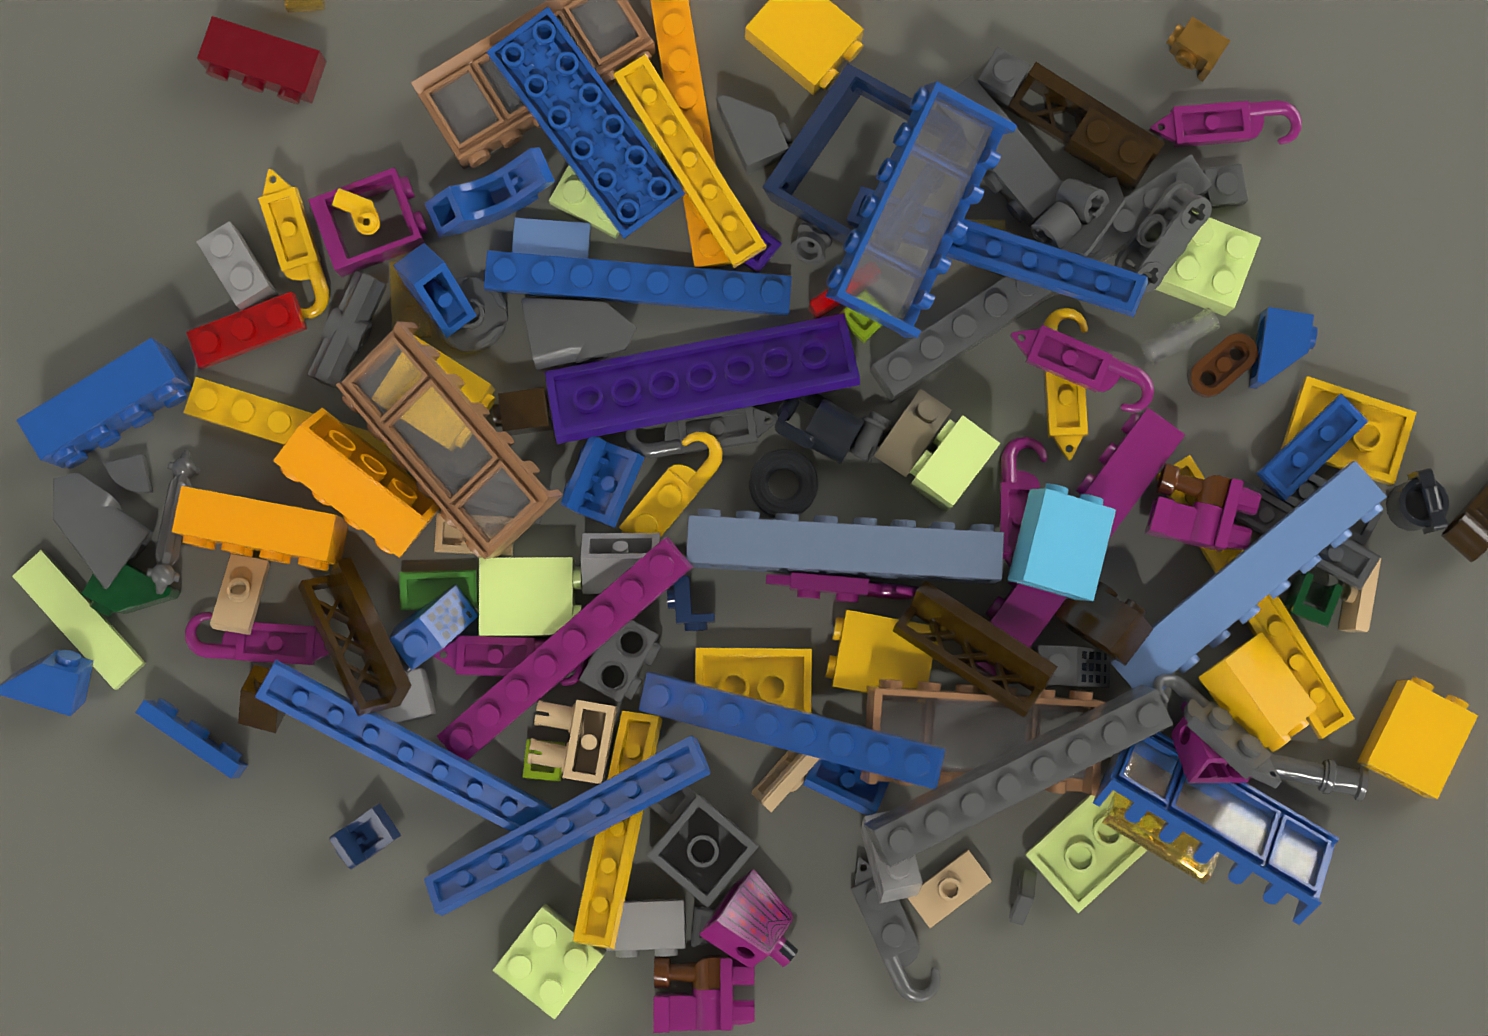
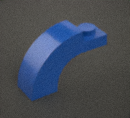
[424,147,555,238]

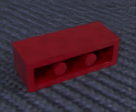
[197,16,327,104]

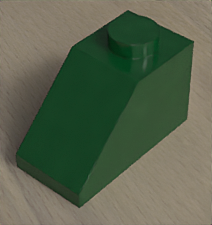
[81,563,181,617]

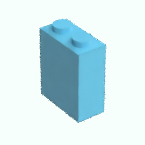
[1007,483,1116,601]

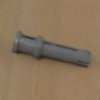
[1270,754,1369,801]

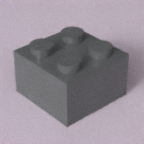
[647,794,759,908]

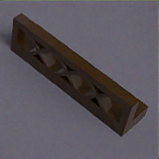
[1007,62,1165,189]
[298,557,412,716]
[893,580,1058,718]

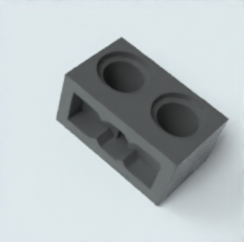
[579,620,662,703]

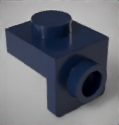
[667,576,715,631]
[329,803,402,869]

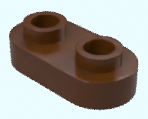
[1188,333,1258,398]

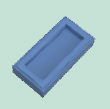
[512,218,591,259]

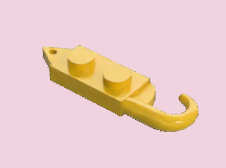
[258,169,330,319]
[1044,307,1088,461]
[619,432,723,537]

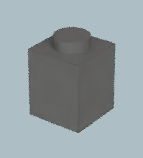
[978,47,1030,110]

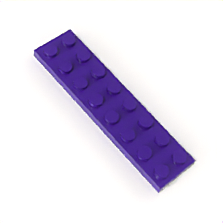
[545,313,860,444]

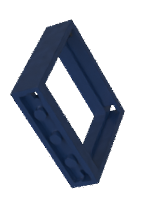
[763,63,966,265]

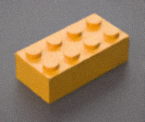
[273,408,440,558]
[172,486,349,571]

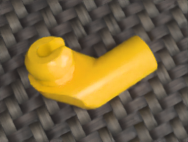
[332,188,380,235]

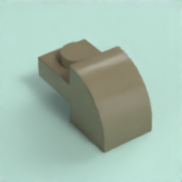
[874,389,952,477]

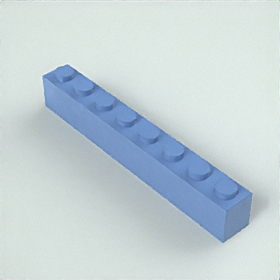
[1110,461,1387,690]

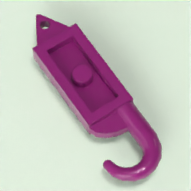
[1149,100,1302,147]
[1010,325,1154,413]
[1000,437,1047,568]
[766,572,919,603]
[185,612,329,665]
[433,636,588,686]

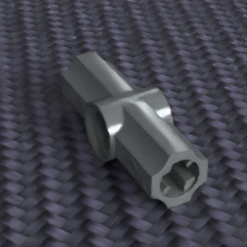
[308,271,387,389]

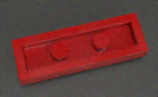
[186,292,307,369]

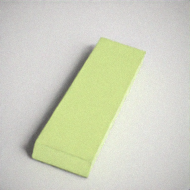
[12,550,146,690]

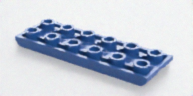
[486,7,686,239]

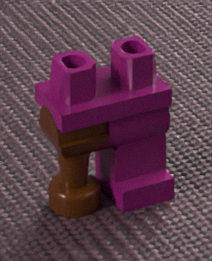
[1144,463,1261,552]
[653,955,755,1033]

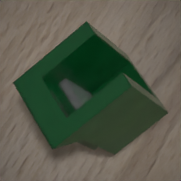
[1284,572,1343,628]

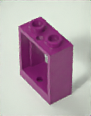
[308,167,428,277]

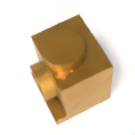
[1166,16,1231,82]

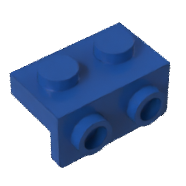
[561,436,645,528]
[803,759,889,815]

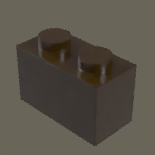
[1064,107,1156,190]
[1055,581,1153,666]

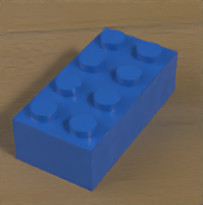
[16,337,192,469]

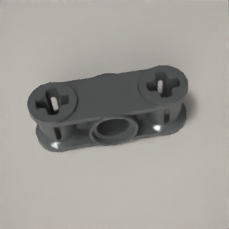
[1114,181,1212,293]

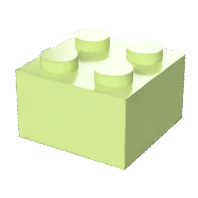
[1155,211,1261,316]
[909,415,1000,512]
[493,903,606,1020]

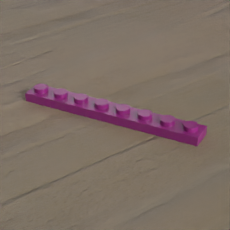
[437,537,693,761]

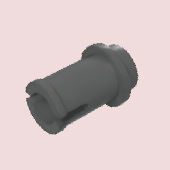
[849,411,891,463]

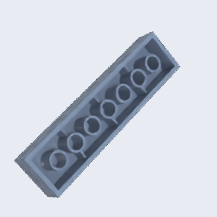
[686,509,1004,584]

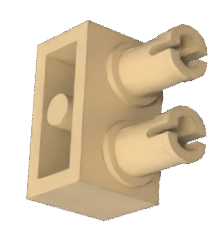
[527,700,618,784]

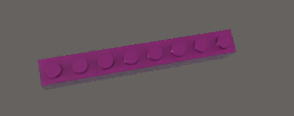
[975,408,1185,676]

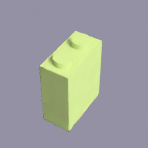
[479,557,582,637]

